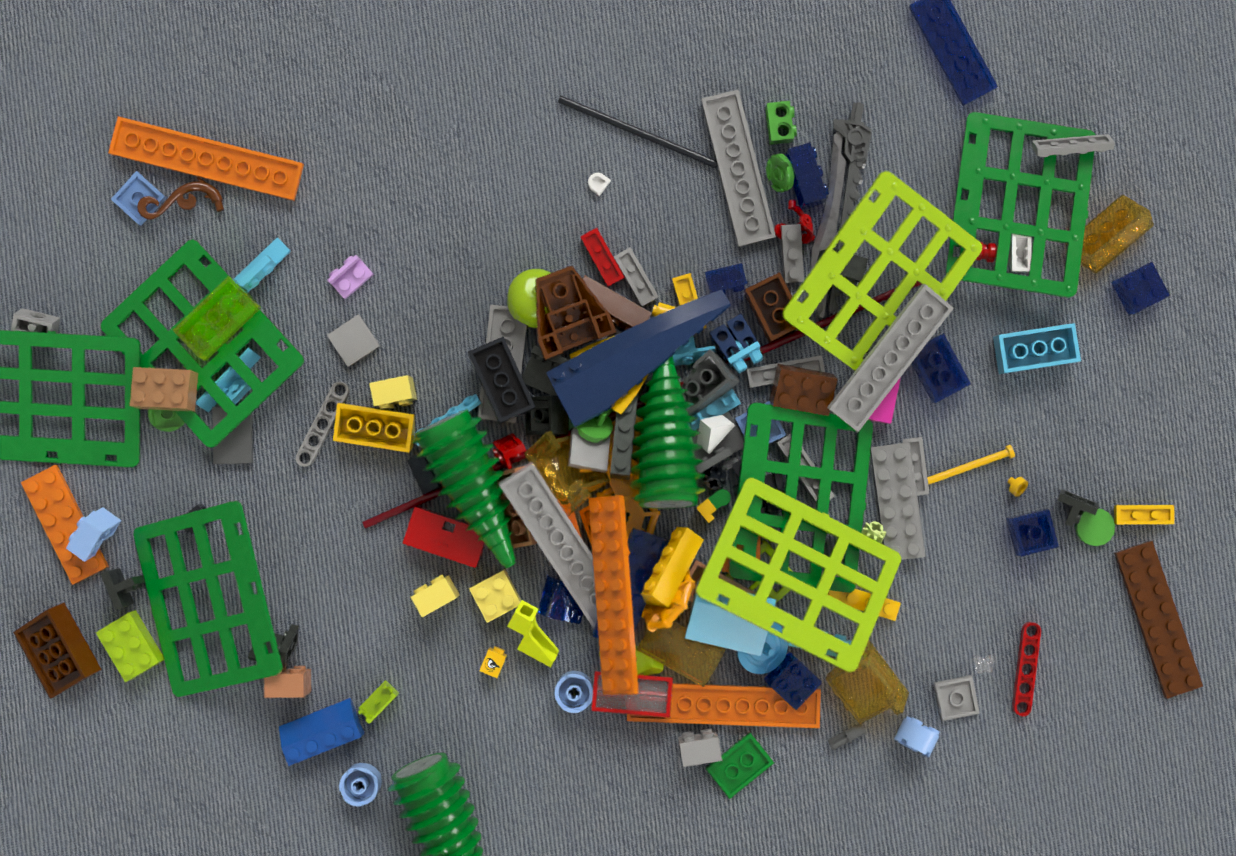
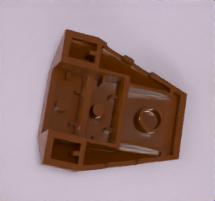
[535,266,616,359]

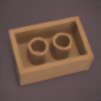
[130,367,198,411]

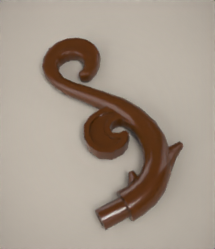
[137,177,224,220]

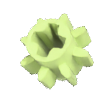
[861,521,886,543]

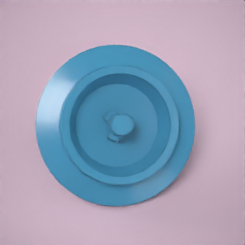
[737,622,788,674]

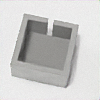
[678,729,722,767]

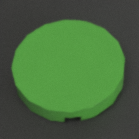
[766,154,794,193]
[148,409,185,432]
[575,417,613,443]
[1075,508,1115,546]

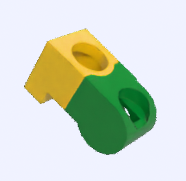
[696,489,731,523]

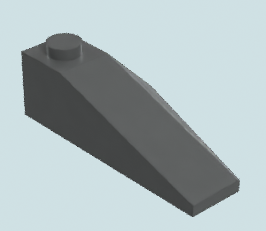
[681,349,740,416]

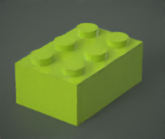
[96,610,164,682]

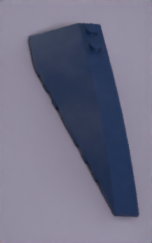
[546,289,731,428]

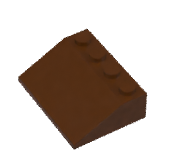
[13,602,102,699]

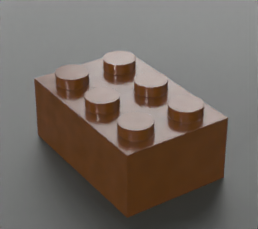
[744,272,797,343]
[769,364,838,416]

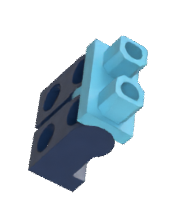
[709,314,763,373]

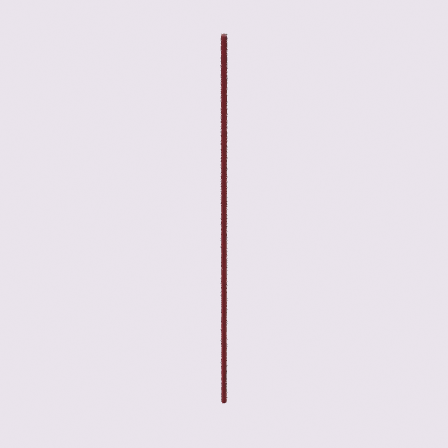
[362,281,921,529]

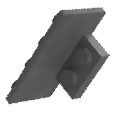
[693,412,744,473]

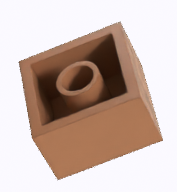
[264,665,311,698]

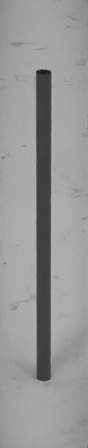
[558,95,717,168]

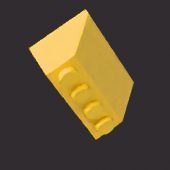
[333,403,415,453]
[641,527,704,607]

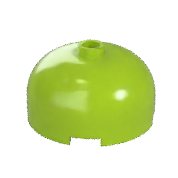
[507,269,551,328]

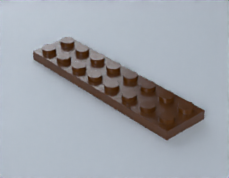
[1114,540,1203,699]

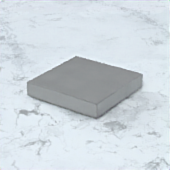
[327,314,381,367]
[568,428,610,473]
[933,675,980,721]

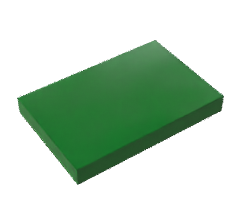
[705,732,774,799]

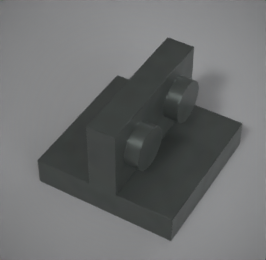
[1058,489,1099,527]
[100,568,145,610]

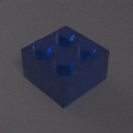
[1111,262,1170,316]
[1006,509,1059,557]

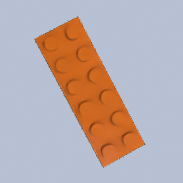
[21,465,109,585]

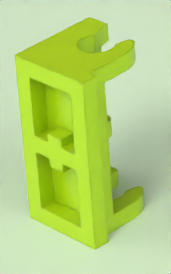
[358,680,399,724]

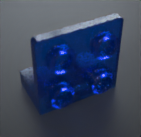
[537,576,583,624]
[764,652,822,710]

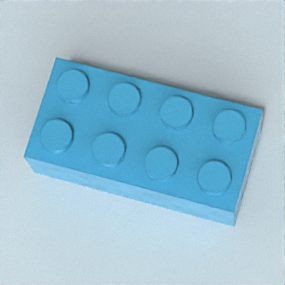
[993,323,1081,374]

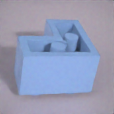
[66,507,121,562]

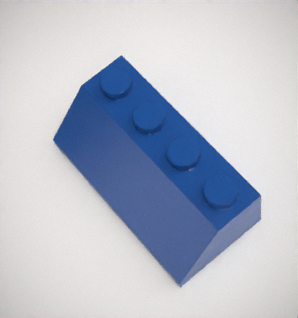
[279,698,365,766]

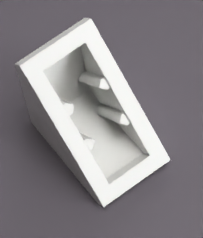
[1008,234,1031,273]
[697,415,735,454]

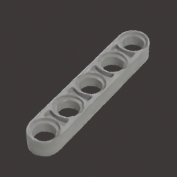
[296,381,350,467]

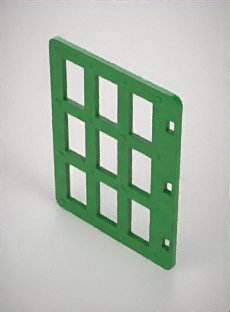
[945,112,1095,298]
[101,240,304,448]
[0,330,141,467]
[729,403,873,593]
[133,501,283,697]

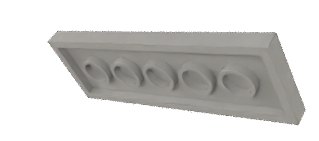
[478,305,527,423]
[871,442,926,560]

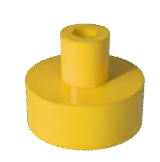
[1007,477,1028,497]

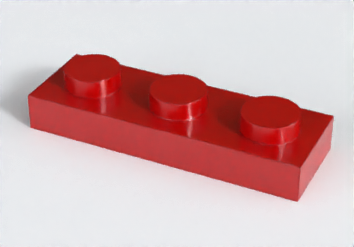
[580,228,625,287]

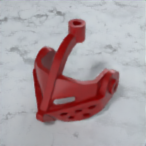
[774,200,815,244]

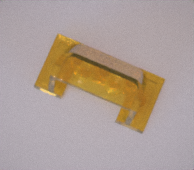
[524,431,611,517]
[825,640,909,724]

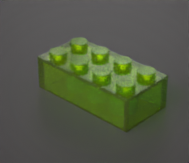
[173,276,262,361]

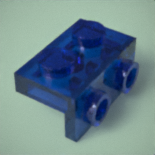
[705,263,748,294]

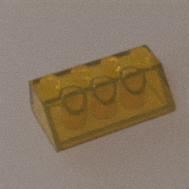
[1065,194,1154,274]
[636,618,725,687]

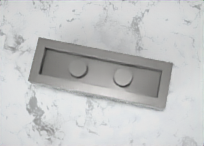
[781,224,804,283]
[614,248,659,307]
[903,437,929,496]

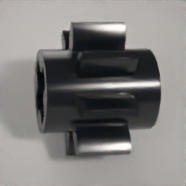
[702,466,726,491]

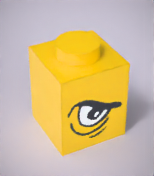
[479,646,507,678]

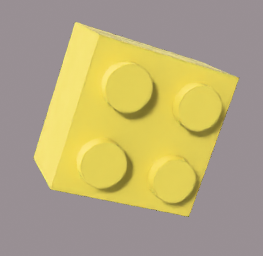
[369,375,417,410]
[469,569,521,623]
[411,574,460,617]

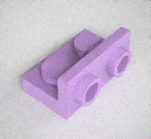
[327,255,374,299]

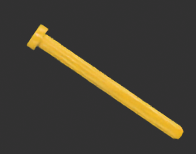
[927,445,1015,485]

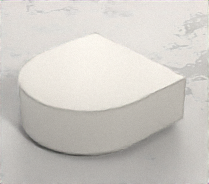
[588,173,611,197]

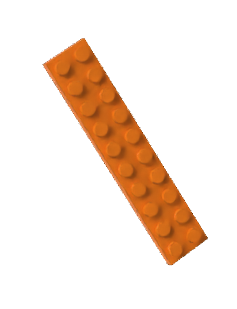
[108,116,304,201]
[588,495,639,695]
[627,682,821,728]

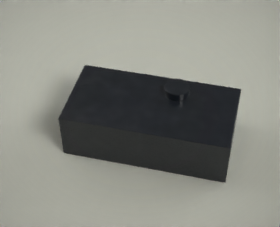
[468,336,535,425]

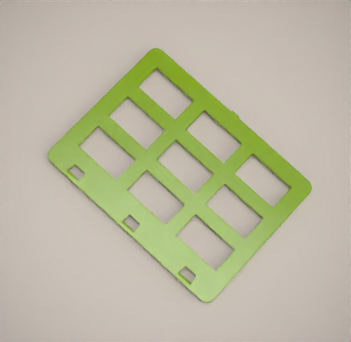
[782,171,982,371]
[696,478,901,672]

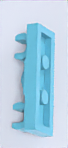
[690,389,741,430]

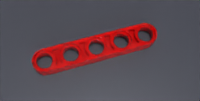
[1012,622,1041,716]

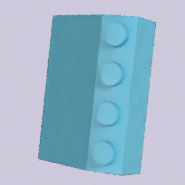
[685,581,776,656]

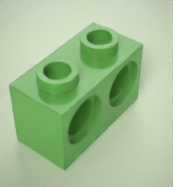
[765,101,797,145]

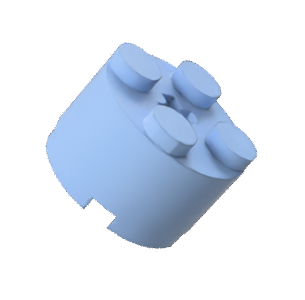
[554,671,593,713]
[894,716,940,758]
[339,763,382,806]

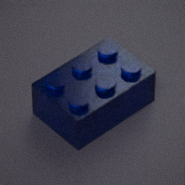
[785,142,829,210]
[911,333,971,403]

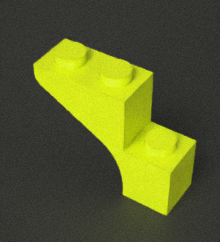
[507,600,559,668]

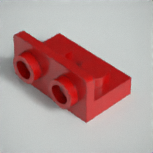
[492,433,526,470]

